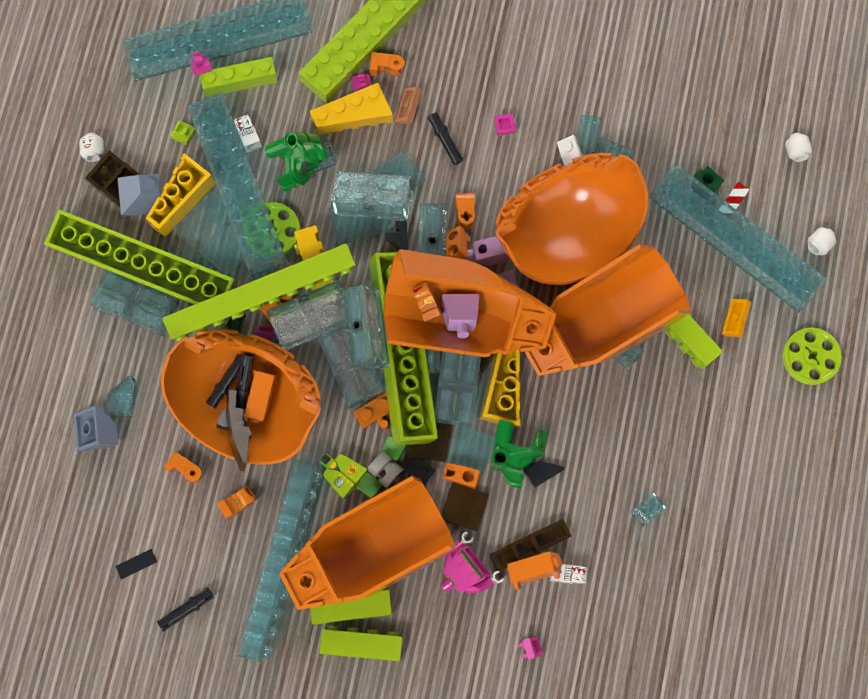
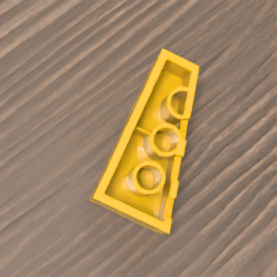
[310,83,393,135]
[146,153,216,237]
[294,225,338,308]
[479,350,520,429]

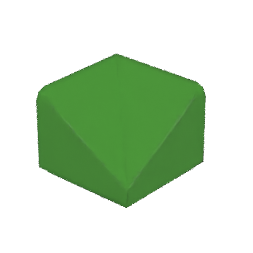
[380,435,407,462]
[356,472,382,499]

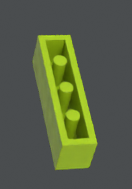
[200,57,278,98]
[665,315,723,370]
[310,589,392,625]
[319,626,402,661]

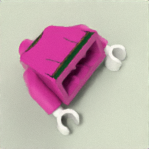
[441,532,504,594]

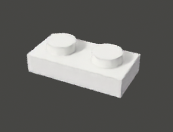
[557,135,582,165]

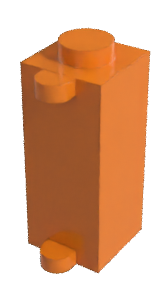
[243,369,277,423]
[507,551,562,590]

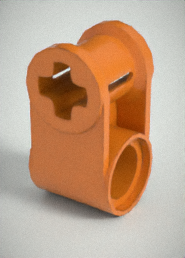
[455,193,475,230]

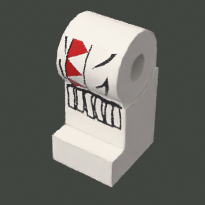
[234,114,262,153]
[549,564,588,584]

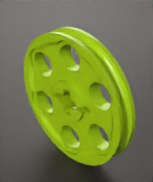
[243,202,300,258]
[782,327,842,385]

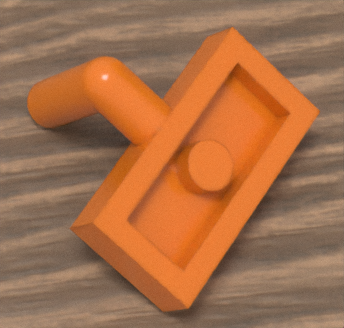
[353,393,389,431]

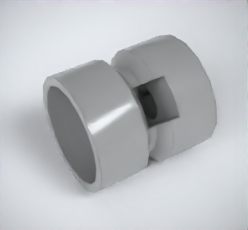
[367,451,404,488]

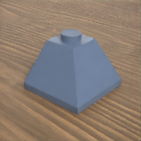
[118,174,160,216]
[74,405,119,452]

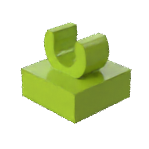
[170,120,196,146]

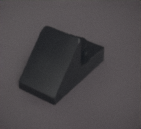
[385,214,408,251]

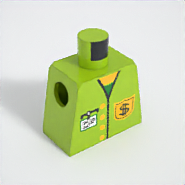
[319,453,368,500]

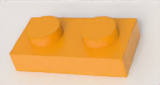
[722,299,752,338]

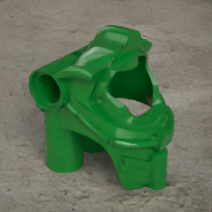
[265,132,328,191]
[490,420,548,489]

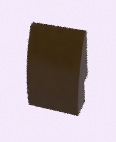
[84,150,140,208]

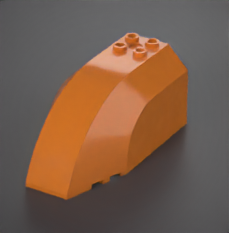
[524,244,692,376]
[383,249,556,357]
[279,476,457,610]

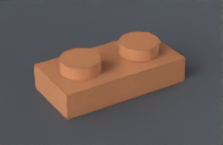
[395,87,422,125]

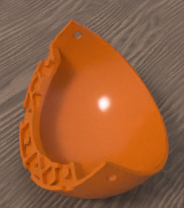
[495,153,648,285]
[161,329,321,465]

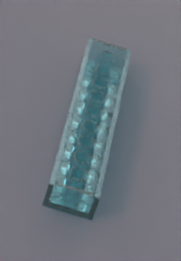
[122,0,312,82]
[187,92,288,277]
[649,163,827,313]
[237,459,322,662]

